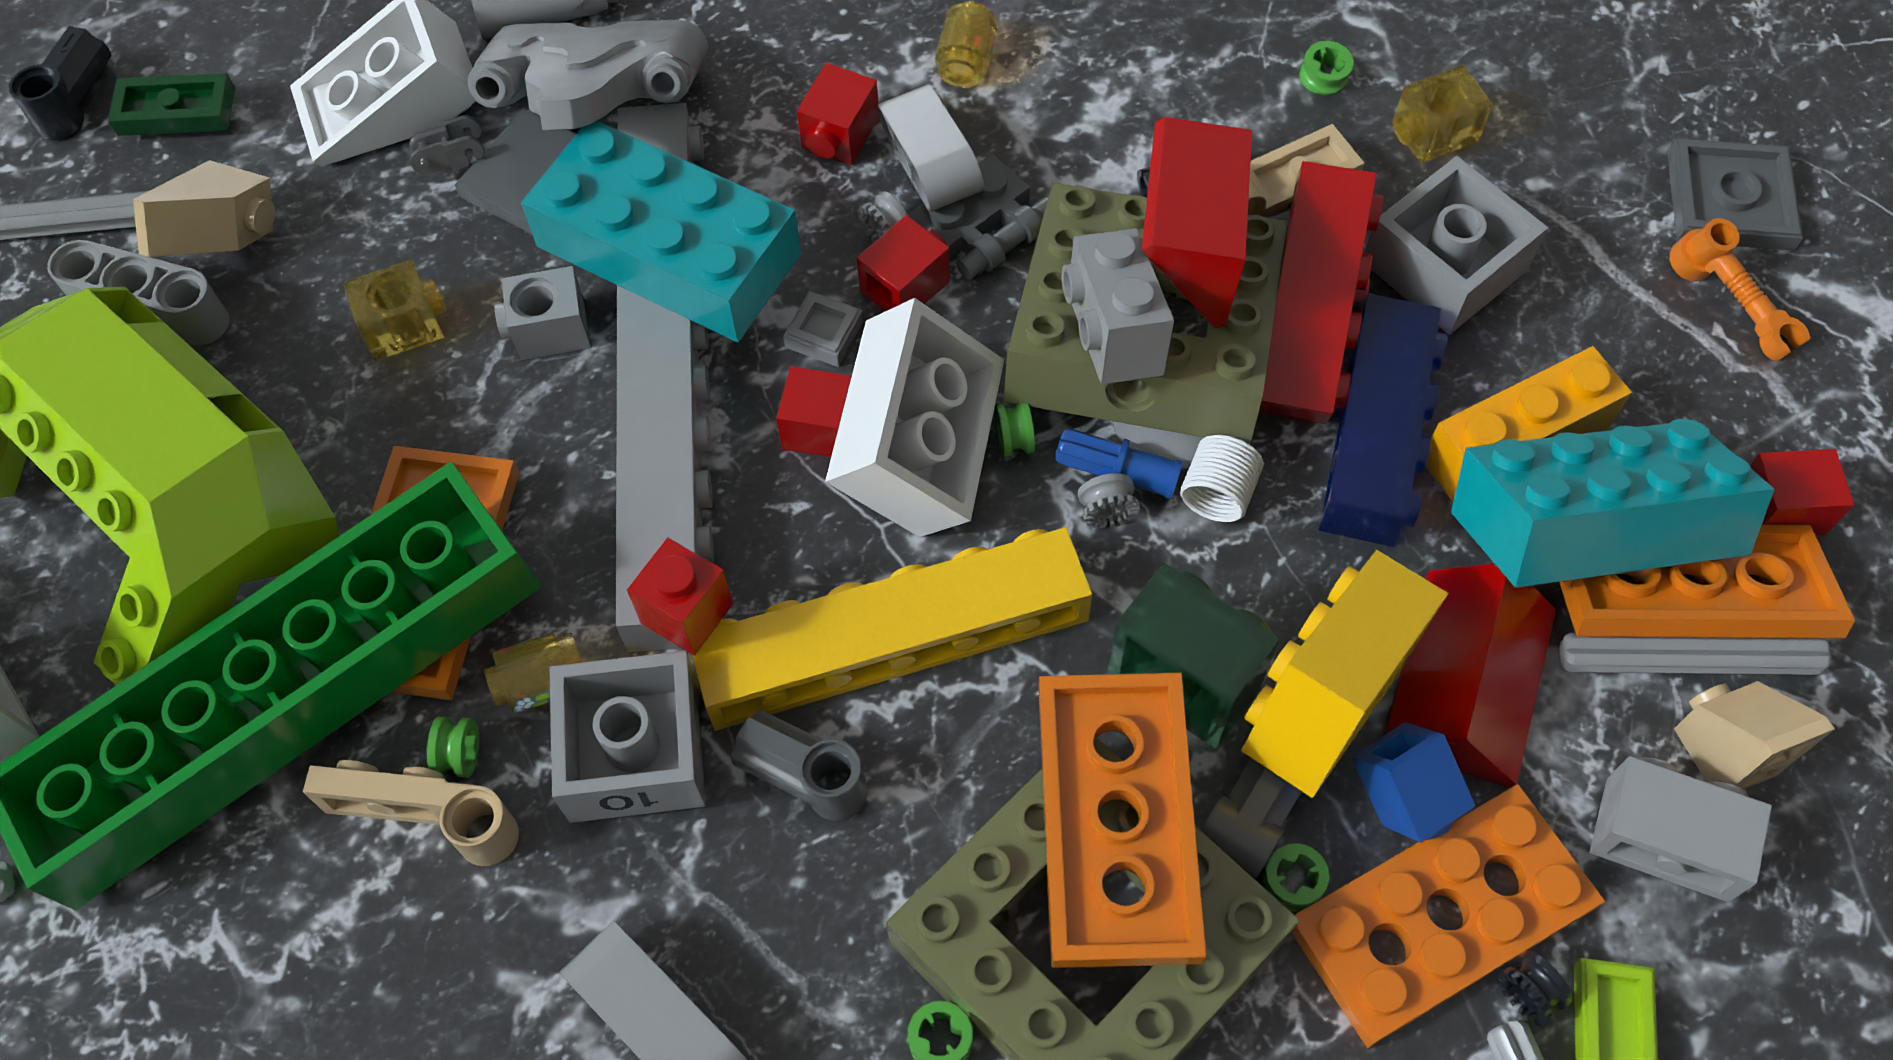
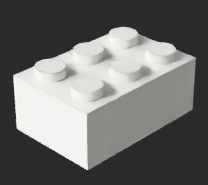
[825,298,1005,537]

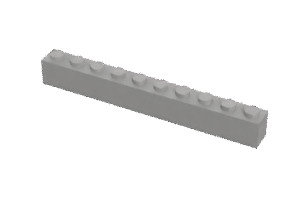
[616,103,714,652]

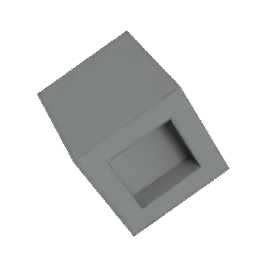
[494,266,591,360]

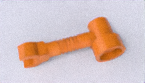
[1669,218,1810,362]

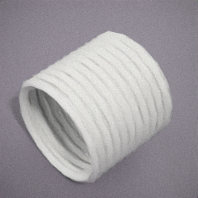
[1180,434,1264,522]

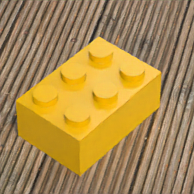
[1241,549,1449,798]

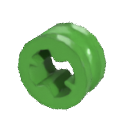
[1299,40,1354,95]
[994,402,1035,458]
[427,716,479,778]
[1261,843,1330,914]
[908,1001,972,1060]

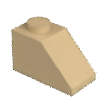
[133,160,275,257]
[1674,681,1835,790]

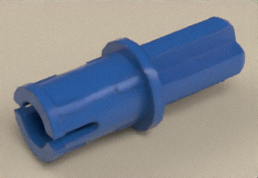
[1056,428,1183,499]

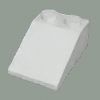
[290,0,476,167]

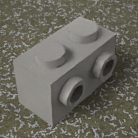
[1062,228,1174,384]
[1589,756,1772,902]

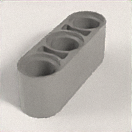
[877,84,985,212]
[47,240,230,346]
[559,921,747,1060]

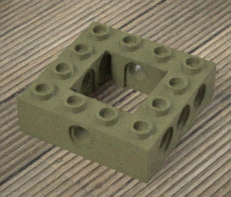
[1003,182,1288,444]
[886,738,1300,1060]

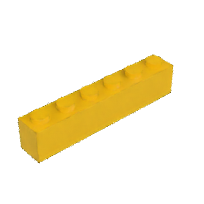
[692,527,1092,731]

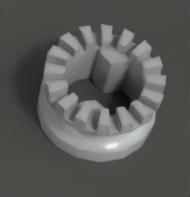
[858,191,909,243]
[1078,473,1140,528]

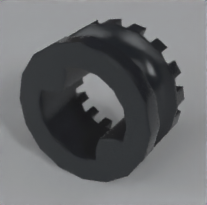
[1497,950,1573,1026]

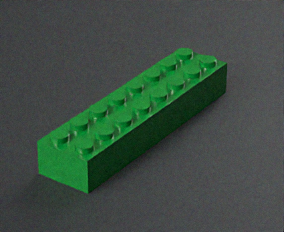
[0,461,542,911]

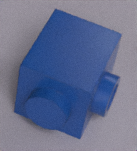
[1351,722,1475,842]

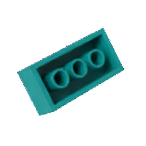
[521,121,802,342]
[1451,419,1774,588]

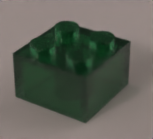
[1107,562,1280,749]

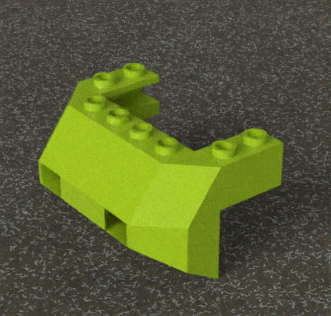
[0,287,339,685]

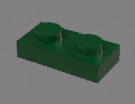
[108,73,235,136]

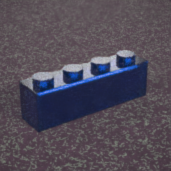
[1318,293,1447,547]

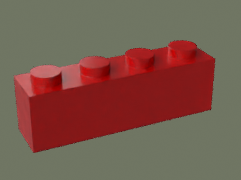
[1259,161,1383,424]

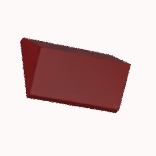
[1142,117,1252,329]
[1383,563,1556,788]

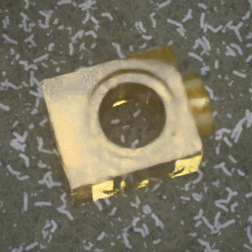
[1392,64,1493,163]
[343,259,446,361]

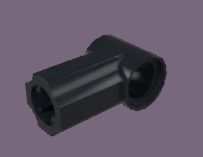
[8,26,112,140]

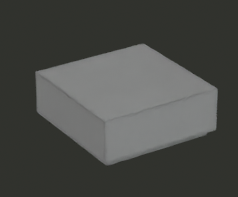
[783,291,864,367]

